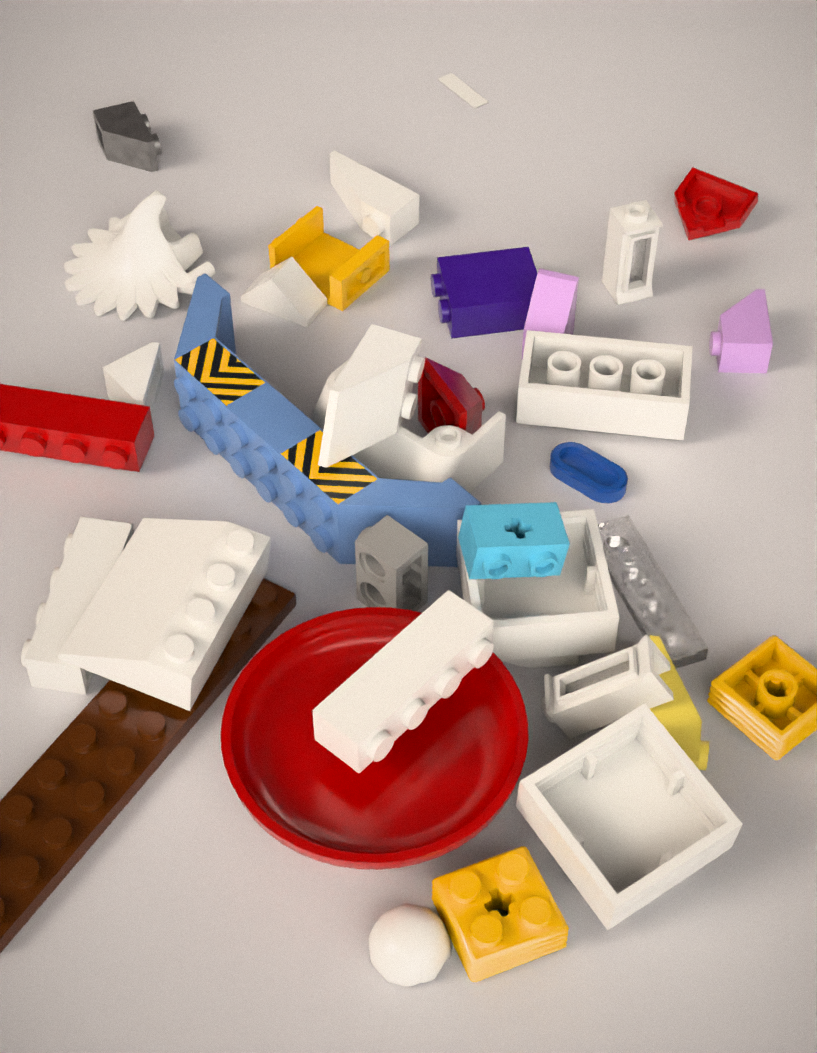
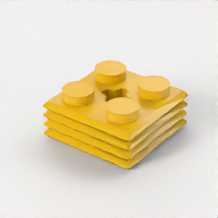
[707,635,817,760]
[432,846,569,982]

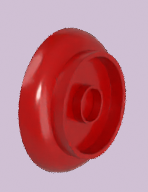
[220,607,529,870]

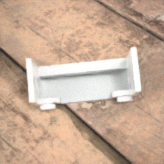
[310,358,506,493]

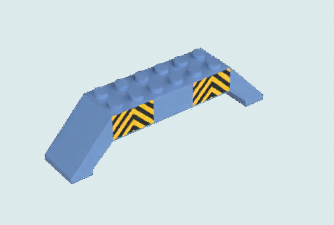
[174,273,481,567]

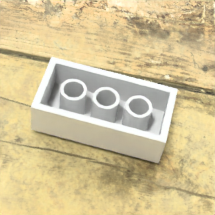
[516,330,693,440]

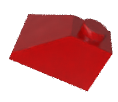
[418,357,485,435]

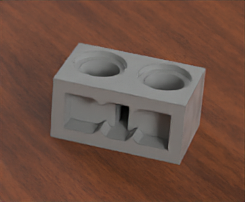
[355,515,428,611]

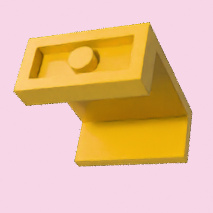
[268,206,390,311]

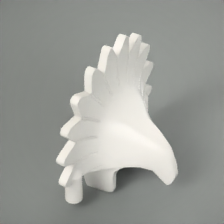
[64,190,216,320]

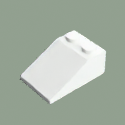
[318,324,425,468]

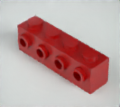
[0,384,154,472]

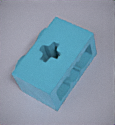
[458,502,570,579]

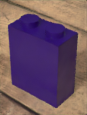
[431,247,537,339]

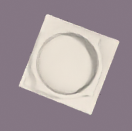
[456,509,620,668]
[515,703,743,930]

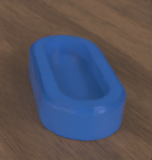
[549,442,628,504]

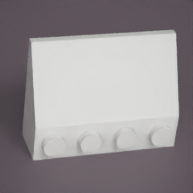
[58,518,271,711]

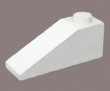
[330,150,419,246]

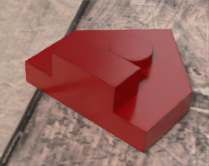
[674,167,759,241]

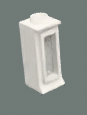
[602,200,663,305]
[541,635,674,739]

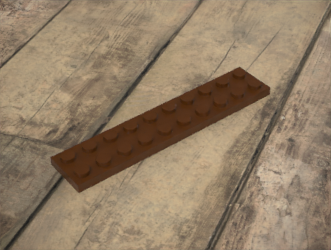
[0,578,296,953]

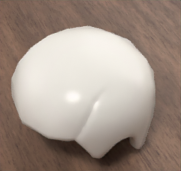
[368,903,452,986]

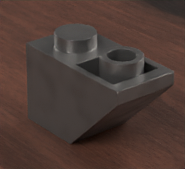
[93,101,162,172]

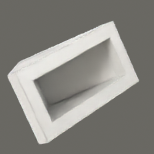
[241,257,327,328]
[103,342,164,417]

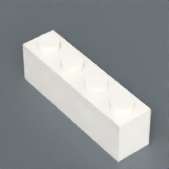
[21,516,134,695]
[312,590,494,774]

